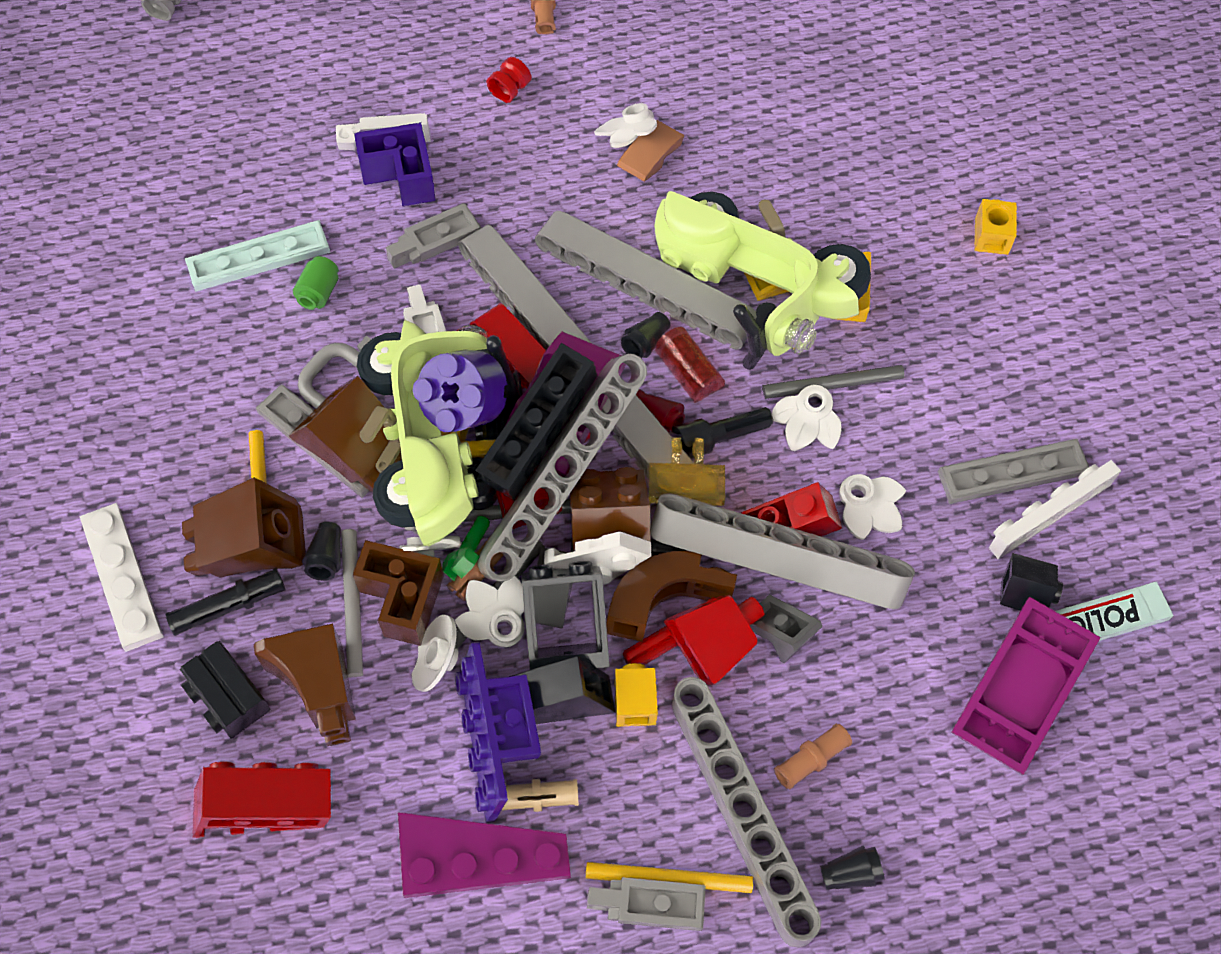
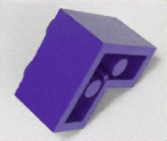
[354,122,436,207]

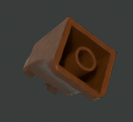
[289,376,402,493]
[182,477,306,578]
[253,623,356,746]

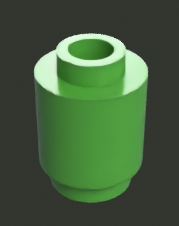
[293,256,339,310]

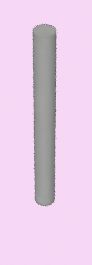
[341,529,363,678]

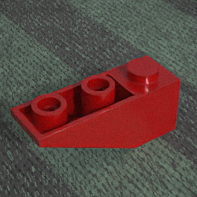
[741,482,843,537]

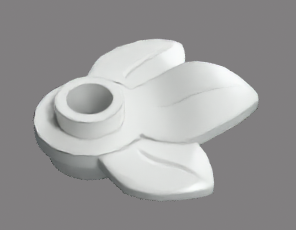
[594,103,657,148]
[771,385,842,451]
[839,474,906,540]
[399,536,462,557]
[455,576,524,647]

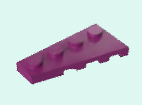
[398,812,571,898]

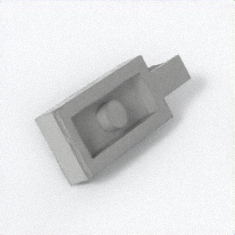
[386,203,481,269]
[587,877,706,931]

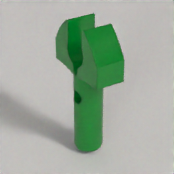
[442,516,490,581]

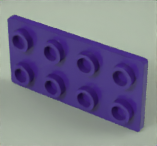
[455,642,541,823]

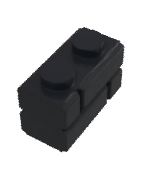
[179,641,271,739]

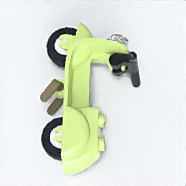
[654,191,871,370]
[357,320,521,547]

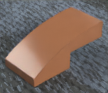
[617,120,684,182]

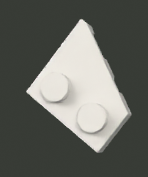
[544,532,651,584]

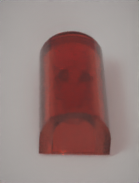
[655,326,725,403]

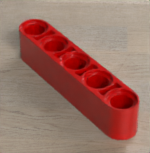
[470,303,590,443]

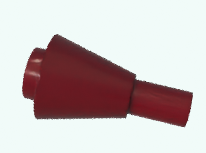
[636,389,685,433]

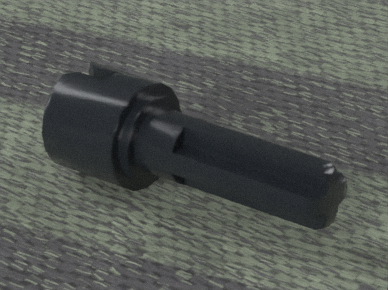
[672,407,774,459]

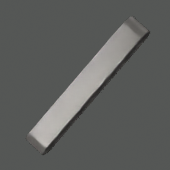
[535,211,757,350]
[478,354,647,581]
[650,494,915,609]
[672,677,821,948]

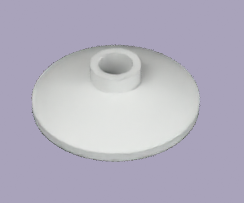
[412,615,458,692]

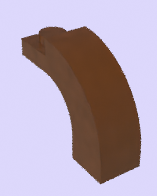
[606,551,737,642]

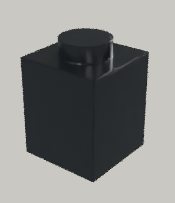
[1000,553,1063,611]

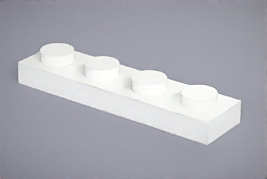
[989,460,1121,559]
[79,503,163,652]

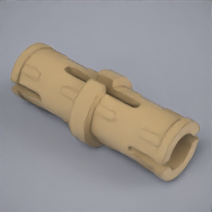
[502,779,579,812]

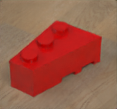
[192,762,331,838]

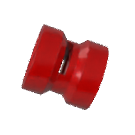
[486,56,532,103]

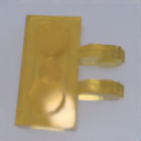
[648,438,725,506]

